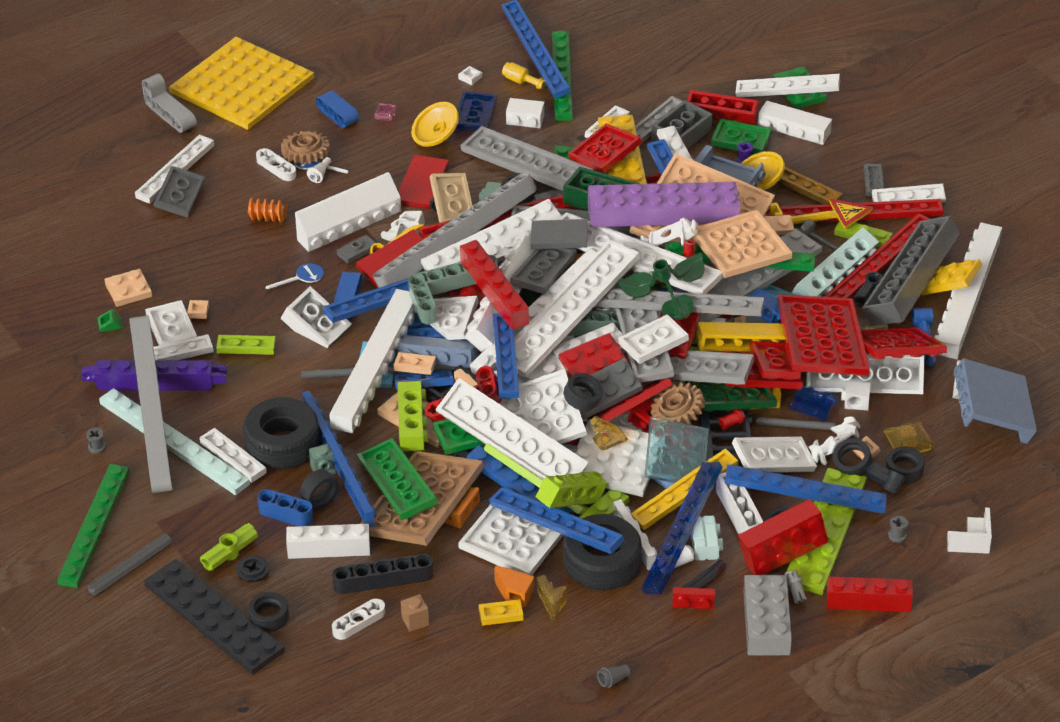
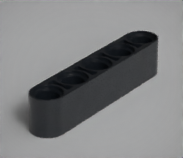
[332,554,433,594]

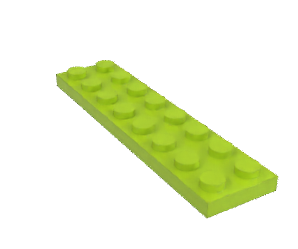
[786,468,867,595]

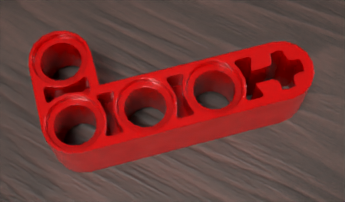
[425,365,502,423]

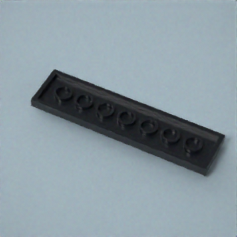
[144,559,284,675]

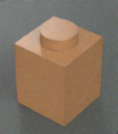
[401,594,429,632]

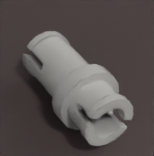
[784,570,807,604]

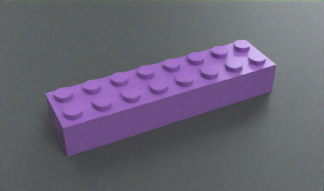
[588,182,740,227]

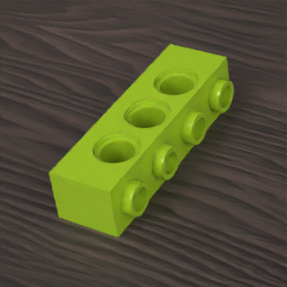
[398,381,428,451]
[535,471,608,508]

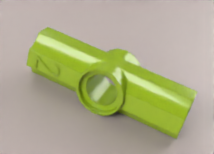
[200,523,258,571]

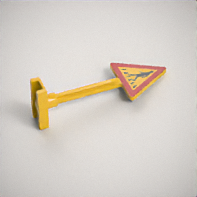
[768,199,873,237]

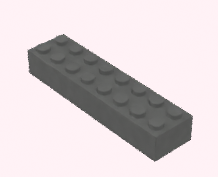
[862,215,960,326]

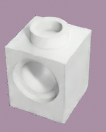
[841,381,870,411]

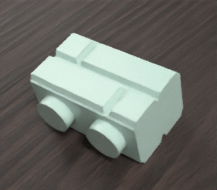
[690,516,723,561]

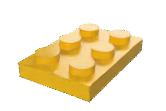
[921,259,982,296]

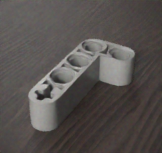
[142,73,197,133]

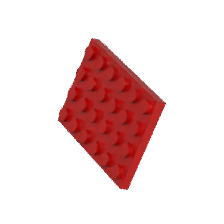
[777,294,870,375]

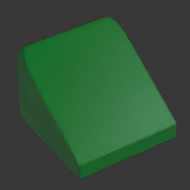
[98,309,122,332]

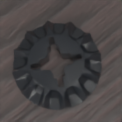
[236,556,269,583]

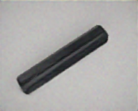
[682,559,726,588]

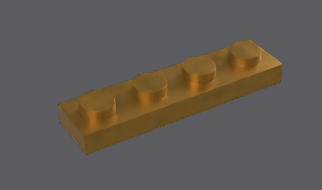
[777,167,843,204]

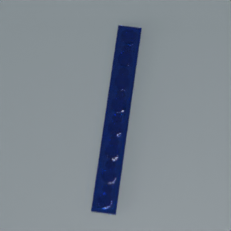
[641,462,723,594]

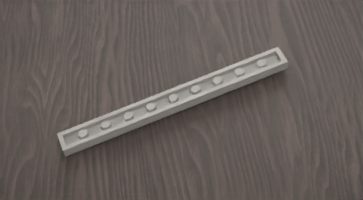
[595,289,765,316]

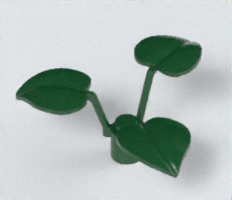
[618,253,705,320]

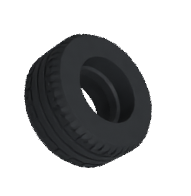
[243,397,320,469]
[563,514,642,591]

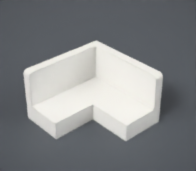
[947,508,992,553]

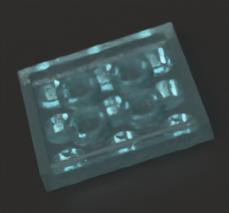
[644,418,709,483]

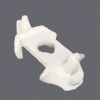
[640,218,698,247]
[809,416,860,465]

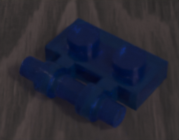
[790,386,838,420]

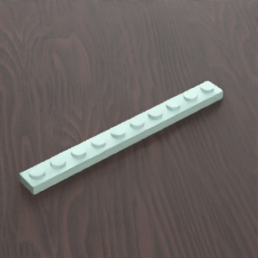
[99,388,250,495]

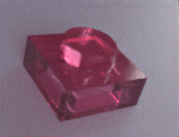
[375,103,396,121]

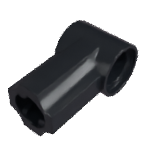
[854,272,882,308]
[866,461,906,495]

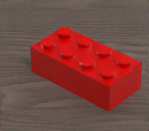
[738,499,829,575]

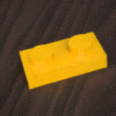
[479,599,523,626]

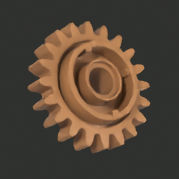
[281,130,330,165]
[651,383,705,430]

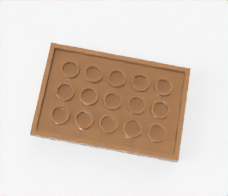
[360,451,484,546]

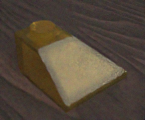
[883,420,936,452]

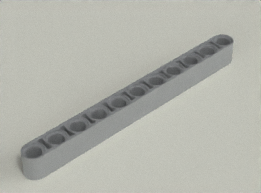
[373,172,536,288]
[129,315,173,494]

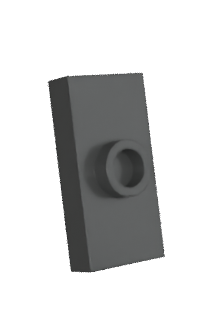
[863,164,884,196]
[337,235,375,264]

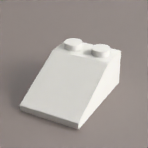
[280,286,351,348]

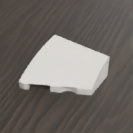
[381,211,425,241]

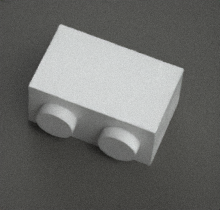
[506,98,544,128]

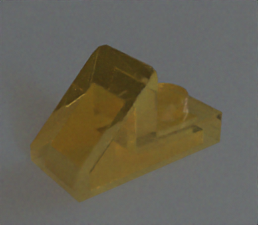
[590,416,628,451]
[537,575,568,620]

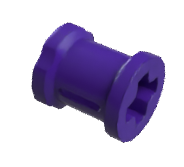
[736,142,753,164]

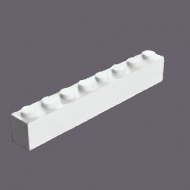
[465,235,535,352]

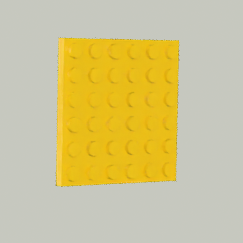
[169,37,314,130]

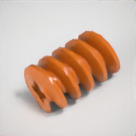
[248,197,288,223]

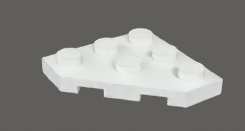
[430,296,479,340]

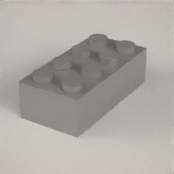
[743,575,791,655]

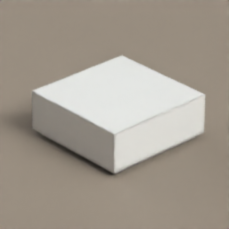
[458,66,483,85]

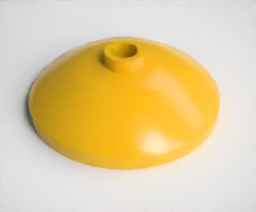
[412,102,459,147]
[741,152,785,191]

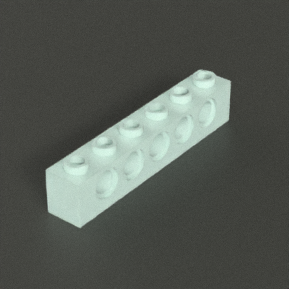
[792,227,879,297]

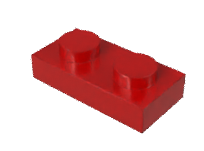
[672,587,715,609]

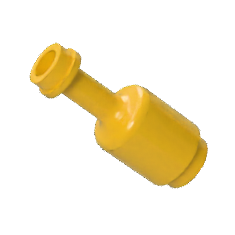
[502,62,546,90]

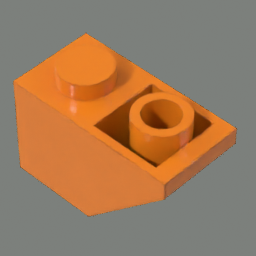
[494,565,534,608]

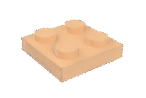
[105,269,152,307]

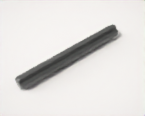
[88,533,172,596]

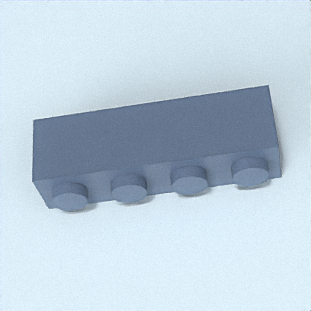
[398,335,479,368]

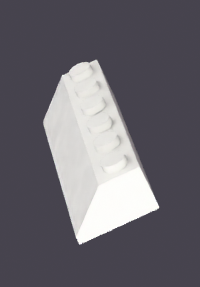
[295,172,401,252]
[806,354,924,394]

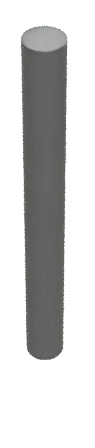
[756,417,835,430]

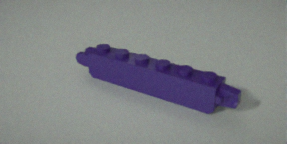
[81,360,228,391]

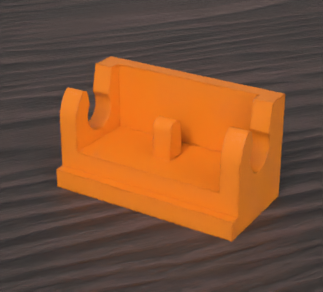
[445,487,480,528]

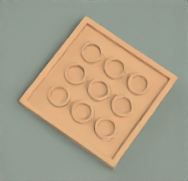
[692,210,792,278]

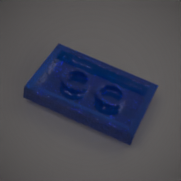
[456,91,497,131]

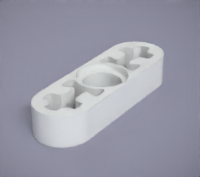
[256,148,296,181]
[332,599,385,640]

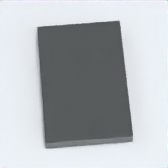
[153,166,205,218]
[530,219,588,249]

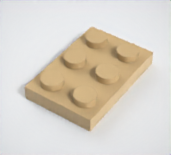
[430,173,473,223]

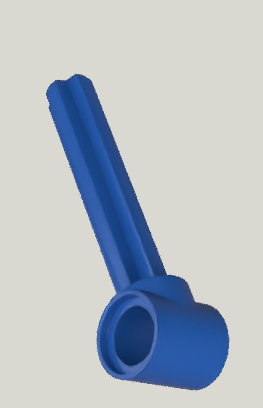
[912,308,936,367]

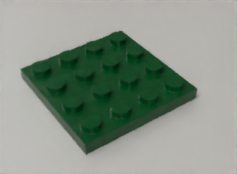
[684,381,778,412]

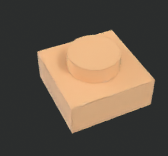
[187,300,209,319]
[852,436,881,460]

